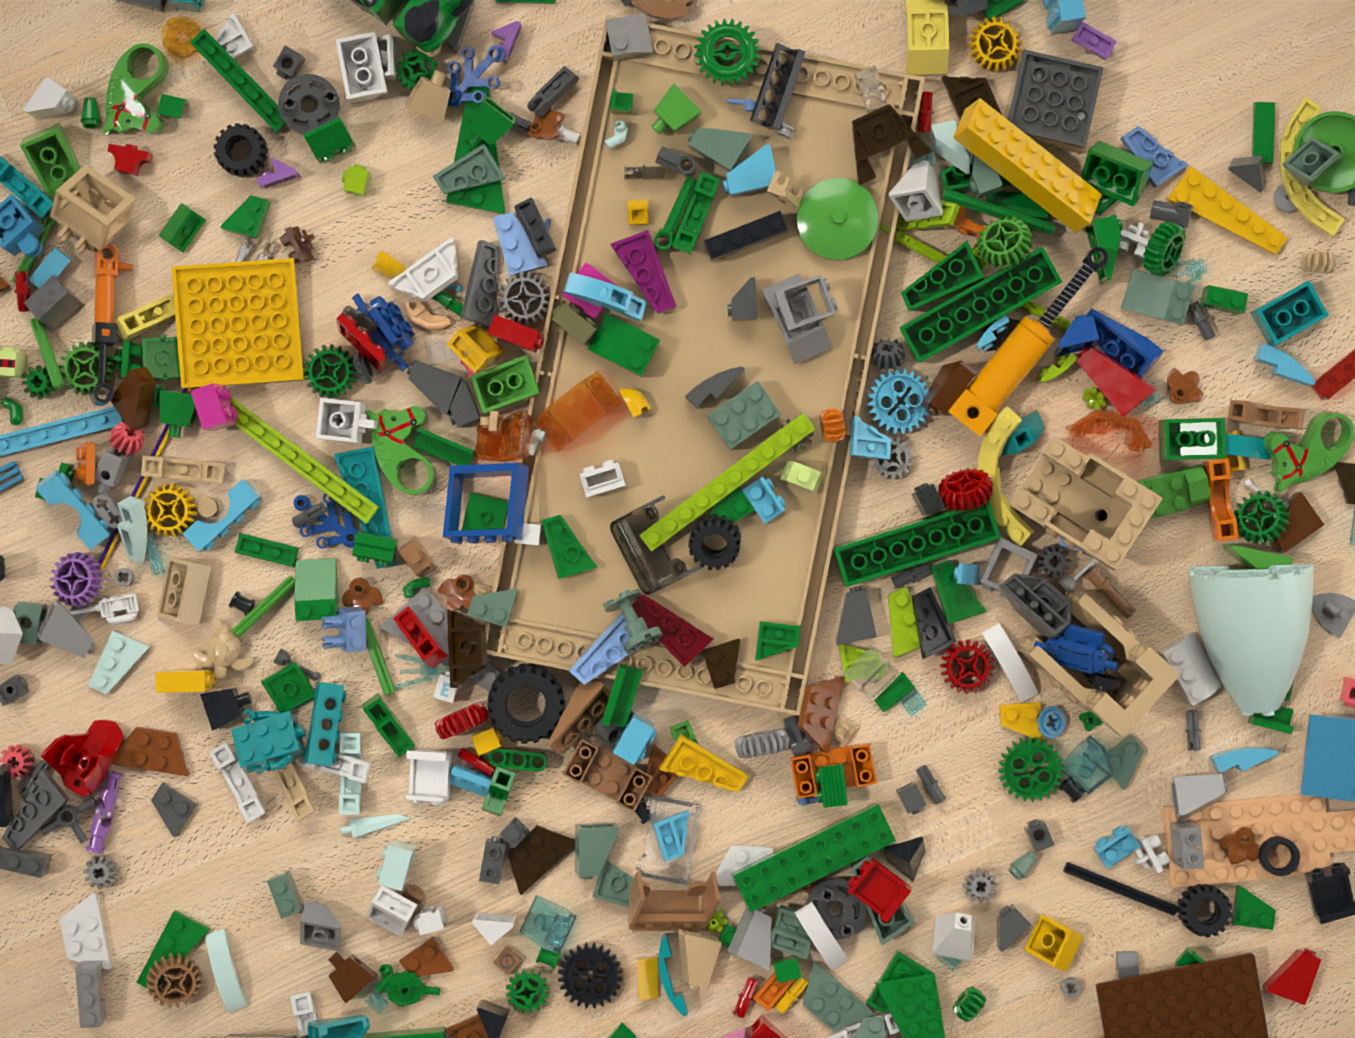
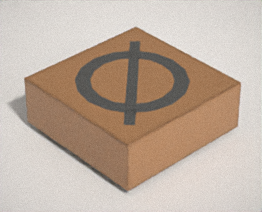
[493,946,522,976]

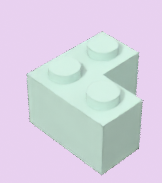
[376,840,417,891]

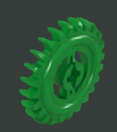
[694,18,761,86]

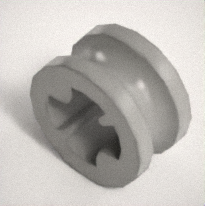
[775,123,796,139]
[114,568,135,586]
[1061,978,1081,997]

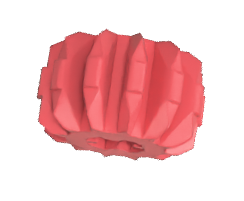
[109,422,145,456]
[0,744,34,779]

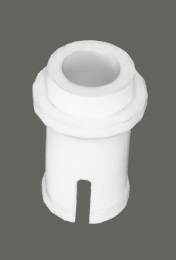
[556,125,580,146]

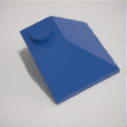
[1053,315,1099,357]

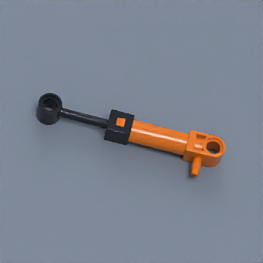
[90,243,133,406]

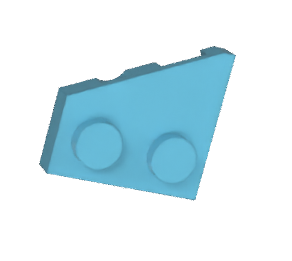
[850,416,891,460]
[652,810,690,862]

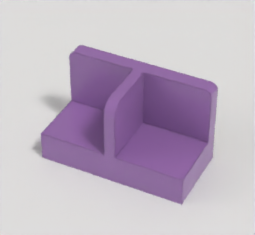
[1071,22,1117,61]

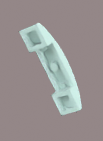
[339,733,362,815]
[205,929,248,1012]

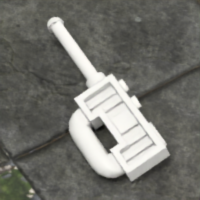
[69,593,141,625]

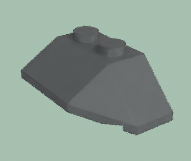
[999,573,1072,638]

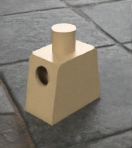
[405,69,450,122]

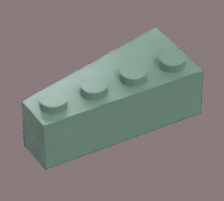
[851,854,915,945]

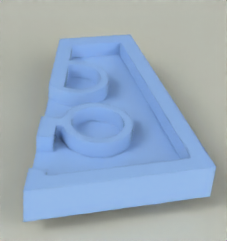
[493,212,548,276]

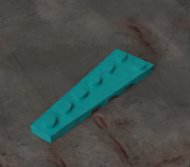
[334,446,398,569]

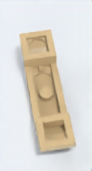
[141,456,225,483]
[273,762,315,822]

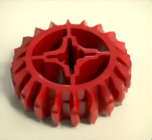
[938,468,993,512]
[940,639,995,694]
[434,702,489,739]

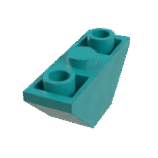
[1001,410,1045,456]

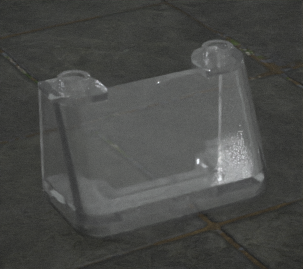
[636,794,702,885]

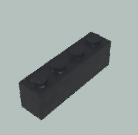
[704,211,788,262]

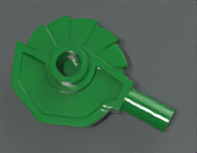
[385,970,440,1006]

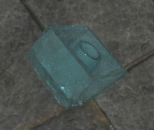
[520,895,577,953]

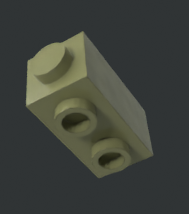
[552,303,597,346]

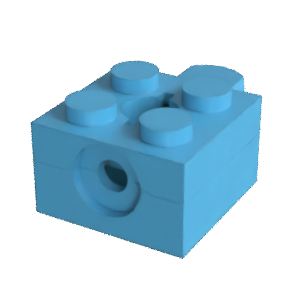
[0,194,45,258]

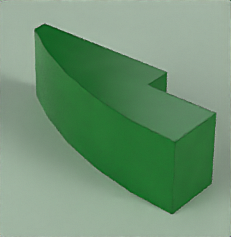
[362,693,415,757]

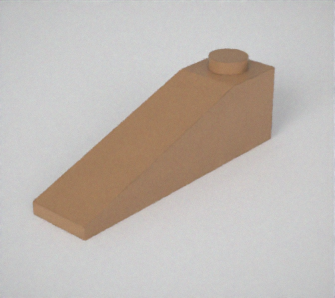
[548,678,610,755]

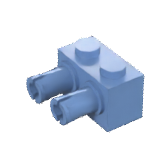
[321,606,366,653]

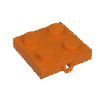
[75,442,95,486]

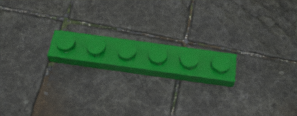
[190,29,285,133]

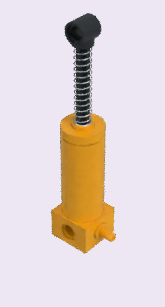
[948,247,1108,437]

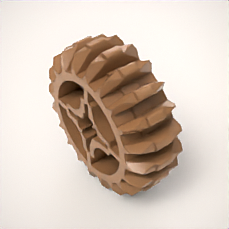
[146,953,202,1008]

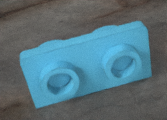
[742,477,786,524]
[450,764,492,797]
[1093,825,1140,869]

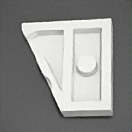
[215,12,254,59]

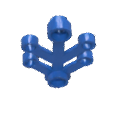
[448,45,505,107]
[293,493,359,549]

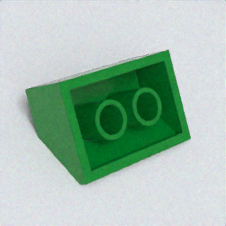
[1081,141,1153,207]

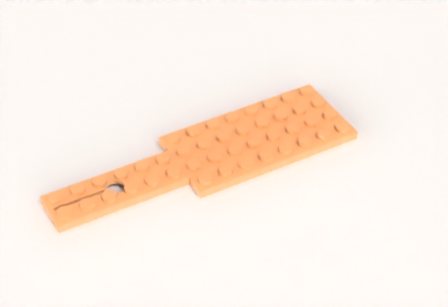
[1162,794,1355,888]

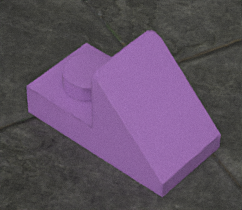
[491,21,522,64]
[257,157,301,189]

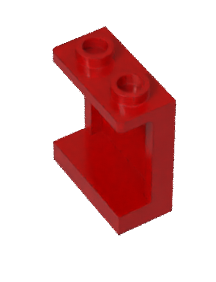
[847,857,911,923]

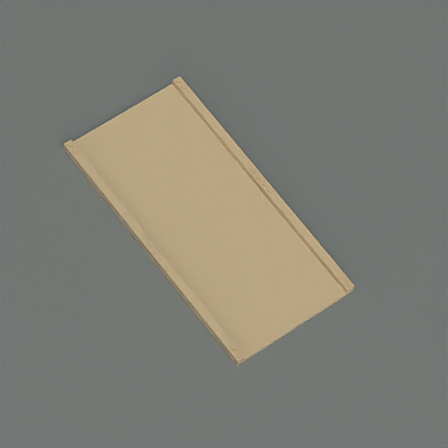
[485,15,925,716]

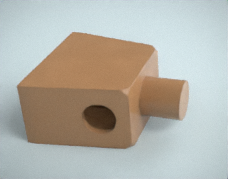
[399,536,438,578]

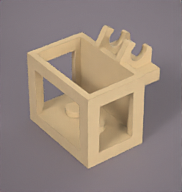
[50,164,136,254]

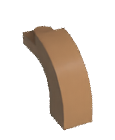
[630,0,697,19]
[1228,400,1305,430]

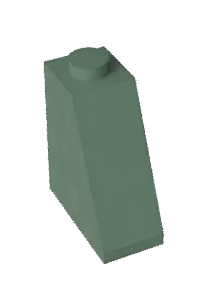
[688,127,752,172]
[575,822,619,880]

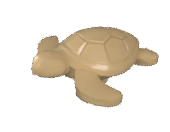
[194,620,253,681]

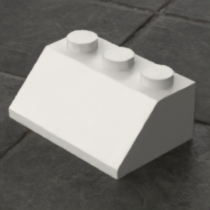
[335,32,387,104]
[1158,632,1223,706]

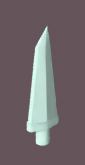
[341,814,411,839]

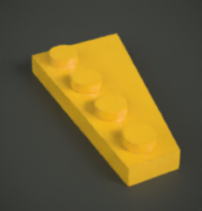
[659,734,749,793]

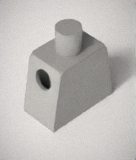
[95,447,133,494]

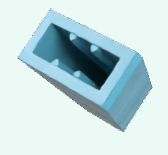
[723,144,775,197]

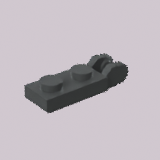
[527,66,579,118]

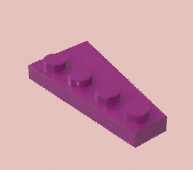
[610,230,677,314]

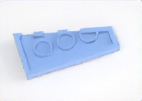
[569,613,639,685]

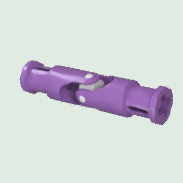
[86,770,123,854]

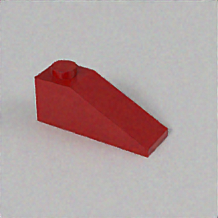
[393,606,448,669]

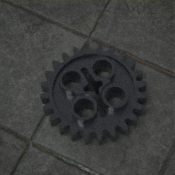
[558,942,623,1009]

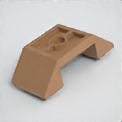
[562,738,653,813]

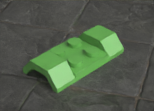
[1137,464,1211,519]

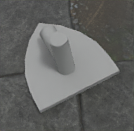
[1312,593,1355,638]

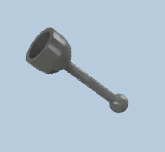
[273,648,321,680]

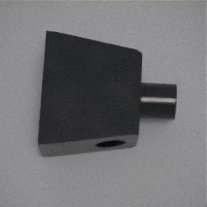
[200,687,252,731]

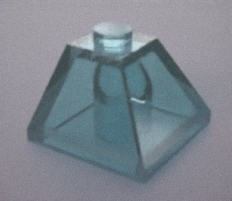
[1061,735,1114,794]

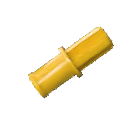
[775,977,808,1014]

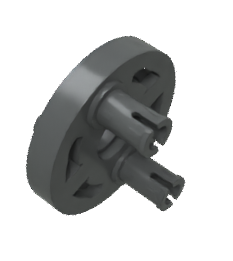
[278,74,340,136]
[805,878,866,940]

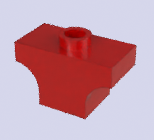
[107,143,153,176]

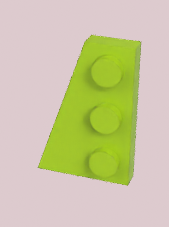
[895,200,960,232]
[888,587,920,658]

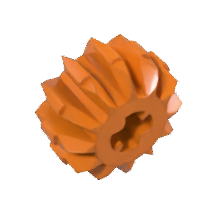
[820,408,846,443]

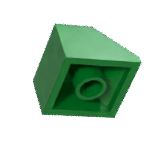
[303,117,356,163]

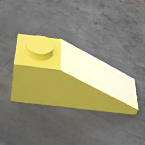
[115,295,175,343]

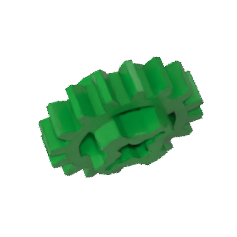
[395,48,440,92]
[506,968,549,1014]

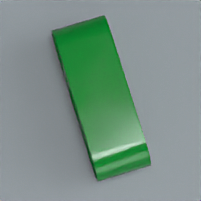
[489,747,548,772]

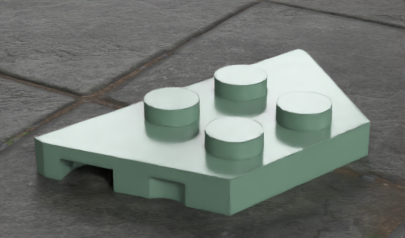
[803,961,874,1031]

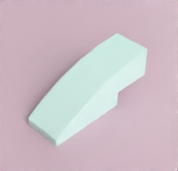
[117,496,147,563]

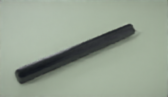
[1063,862,1178,916]

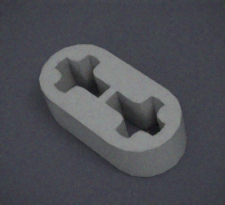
[93,492,123,528]

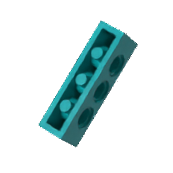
[304,682,346,766]

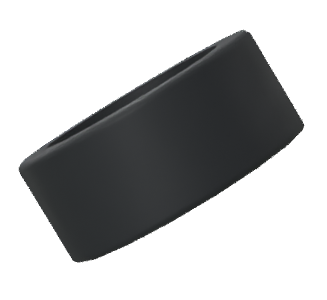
[1258,836,1300,877]

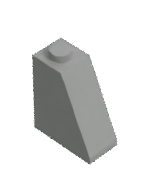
[37,599,94,658]
[1170,774,1228,822]
[727,908,772,970]

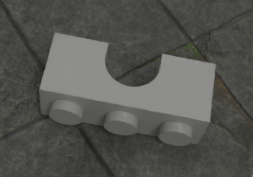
[75,960,106,1028]

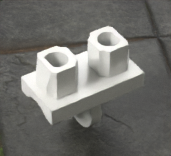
[1118,222,1149,258]
[1134,834,1171,873]

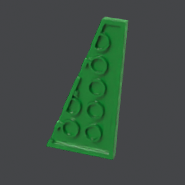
[446,87,506,214]
[874,972,945,1038]

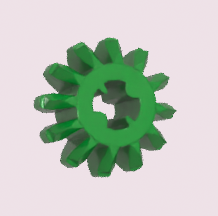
[21,365,56,400]
[952,986,986,1022]

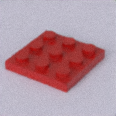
[336,313,386,373]

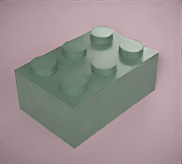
[707,381,781,450]

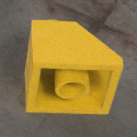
[1024,914,1084,972]

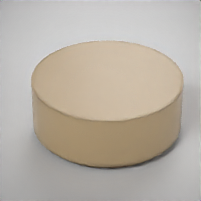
[197,497,218,518]

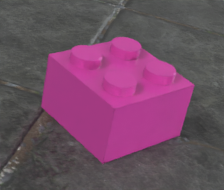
[190,383,238,431]

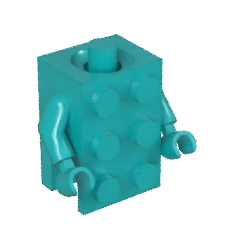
[231,709,306,775]

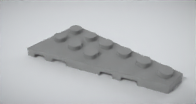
[380,587,500,691]

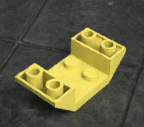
[905,0,949,75]

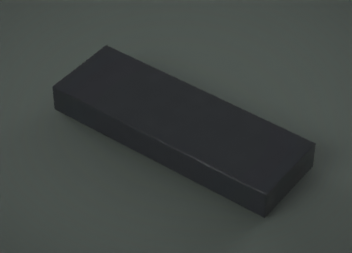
[514,197,557,259]
[0,764,14,828]

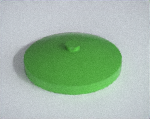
[1292,111,1355,193]
[796,178,878,260]

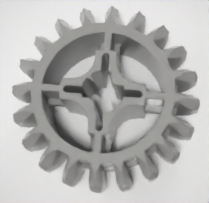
[497,272,551,326]
[735,729,789,758]

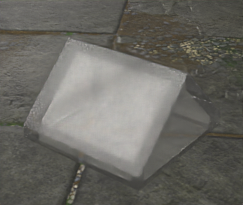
[843,645,900,702]

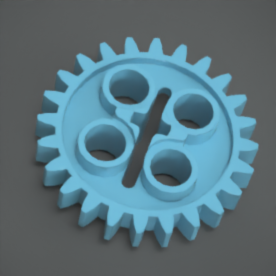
[866,368,929,434]

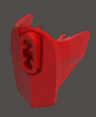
[41,720,124,797]

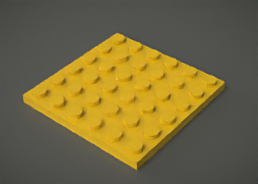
[171,258,304,388]

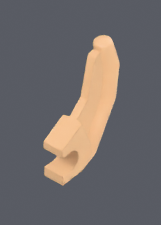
[405,301,452,330]

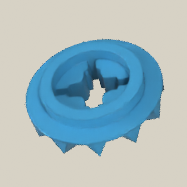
[1036,706,1066,738]

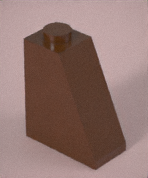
[920,360,977,416]
[110,366,156,431]
[1269,492,1325,553]

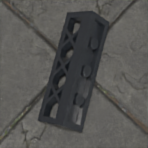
[750,43,806,130]

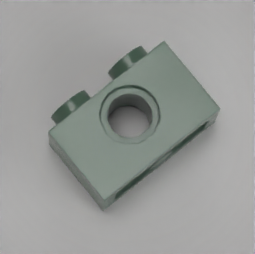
[13,601,47,645]

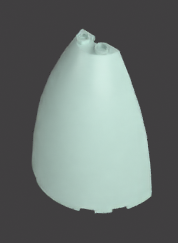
[1188,564,1314,716]

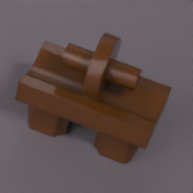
[279,226,315,263]

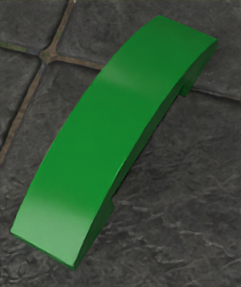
[672,172,720,254]

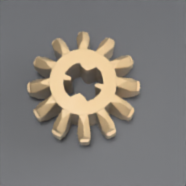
[1300,250,1336,273]

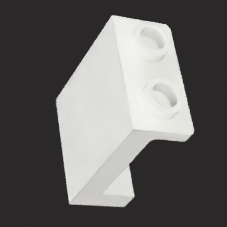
[405,749,452,805]

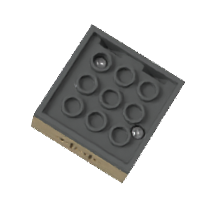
[1004,49,1104,154]

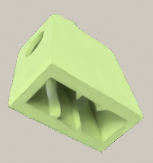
[780,460,823,494]

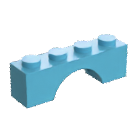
[36,470,110,550]
[183,479,262,552]

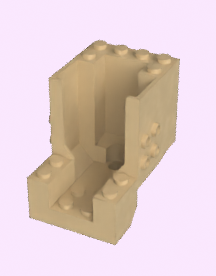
[1010,436,1163,571]
[1017,591,1180,737]

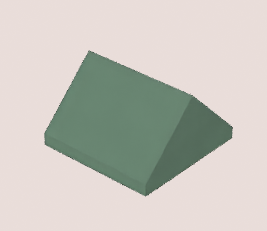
[1282,137,1341,187]

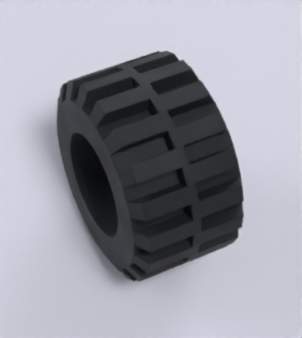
[213,123,269,178]
[688,514,741,570]
[1177,884,1233,938]

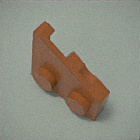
[646,744,678,800]
[399,937,455,976]

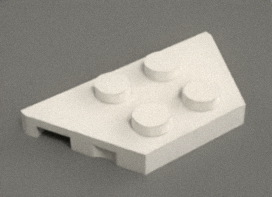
[388,237,458,302]
[716,845,774,886]
[59,892,112,970]

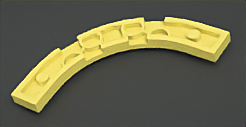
[1279,96,1345,237]
[978,407,1035,547]

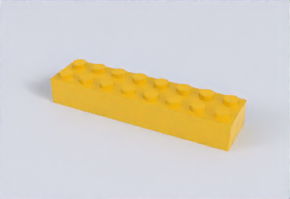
[953,98,1102,233]

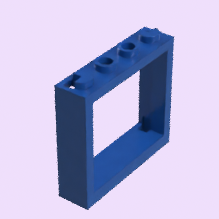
[443,463,529,544]

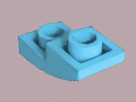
[28,246,72,288]
[976,314,1010,352]
[954,563,980,585]

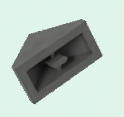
[1228,155,1266,193]

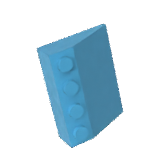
[1300,714,1355,801]

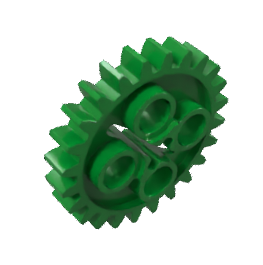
[998,736,1064,802]

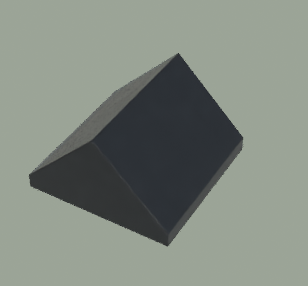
[476,999,510,1038]

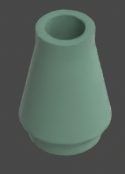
[1008,850,1038,880]

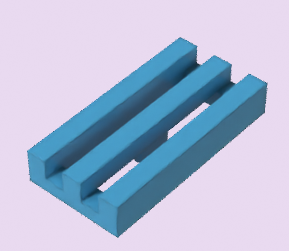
[0,461,24,491]

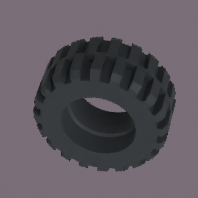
[487,663,565,744]

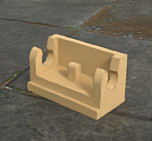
[767,170,804,209]

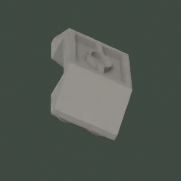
[761,273,832,365]

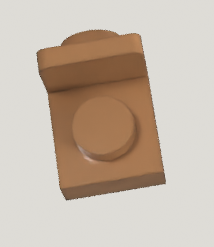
[402,884,426,911]

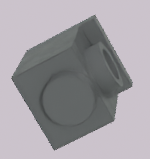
[0,675,29,706]
[500,816,530,848]

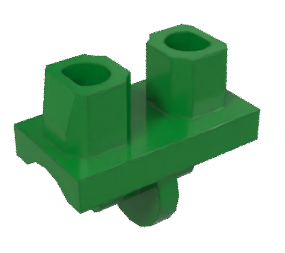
[109,341,142,378]

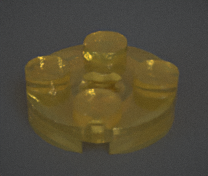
[161,16,202,58]

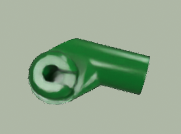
[1,396,24,426]
[402,577,430,598]
[374,964,394,994]

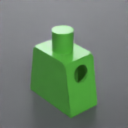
[651,84,701,135]

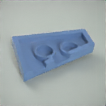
[1120,126,1188,188]

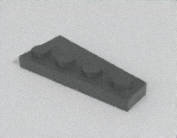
[460,240,499,328]
[2,769,70,850]

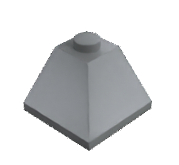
[605,13,653,61]
[300,901,341,951]

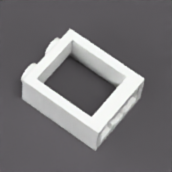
[366,885,417,938]

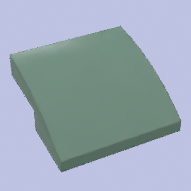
[771,905,813,959]

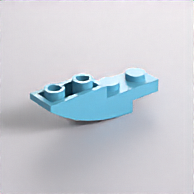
[564,273,647,321]

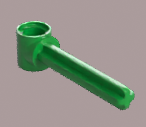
[654,176,697,253]

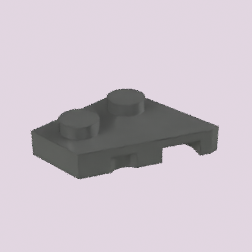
[151,782,197,837]

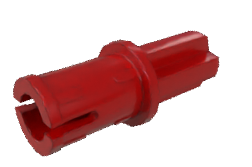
[918,91,934,133]
[14,271,31,312]
[458,748,497,778]
[732,977,758,1018]

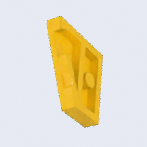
[999,702,1043,741]

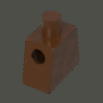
[328,952,377,1003]

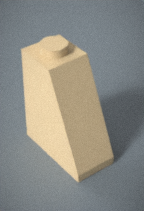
[678,928,722,990]

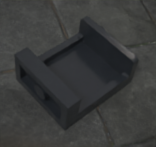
[1305,862,1355,924]

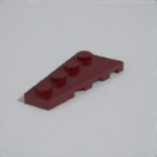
[632,593,714,667]

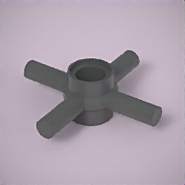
[41,797,97,844]

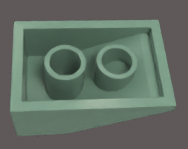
[1121,269,1195,325]

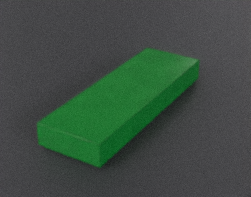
[1252,102,1275,164]
[235,533,299,567]

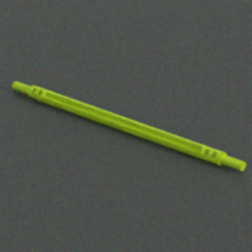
[879,223,1072,332]

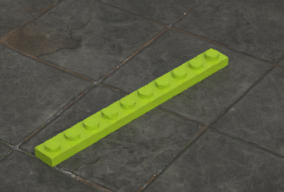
[230,397,380,524]
[639,413,815,552]

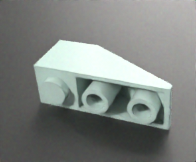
[931,120,973,174]

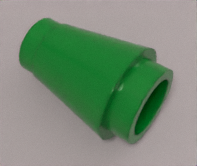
[80,97,101,129]

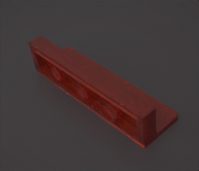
[1310,349,1355,400]

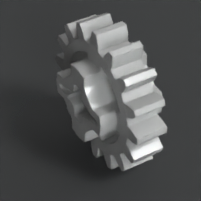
[869,436,914,480]

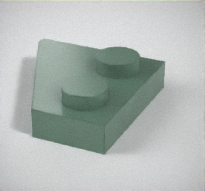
[467,589,518,627]
[1099,734,1144,790]

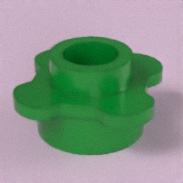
[1079,711,1103,731]

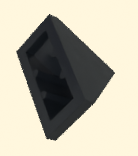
[884,837,925,882]

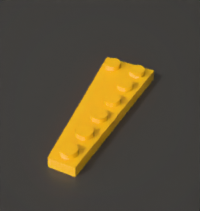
[1166,166,1288,255]

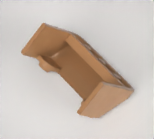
[628,871,720,931]

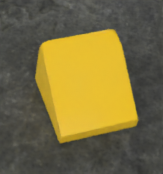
[627,199,649,225]

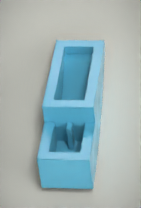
[1254,343,1315,386]
[1209,747,1279,773]

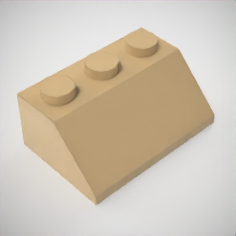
[157,557,211,625]

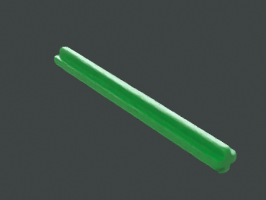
[942,189,1055,235]

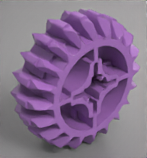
[49,552,105,607]

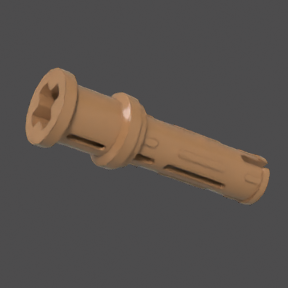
[1083,565,1136,618]

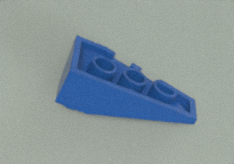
[1087,309,1164,378]

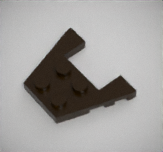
[851,104,932,185]

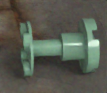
[603,589,663,654]

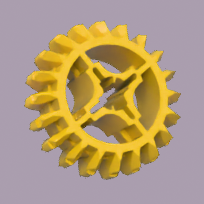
[968,17,1023,72]
[144,483,198,537]

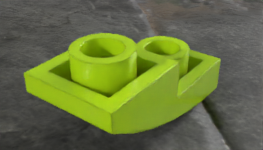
[1037,353,1078,384]

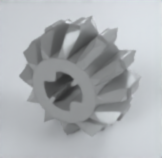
[83,854,119,889]
[962,868,997,903]

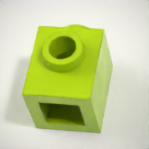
[342,164,371,197]

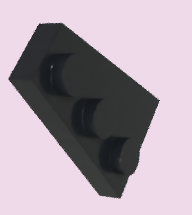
[911,587,957,659]
[1084,672,1125,692]

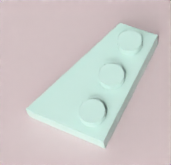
[88,630,151,694]

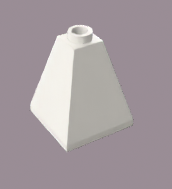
[889,161,943,221]
[932,913,976,962]

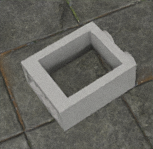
[774,275,837,332]
[978,538,1037,599]
[1170,821,1205,870]

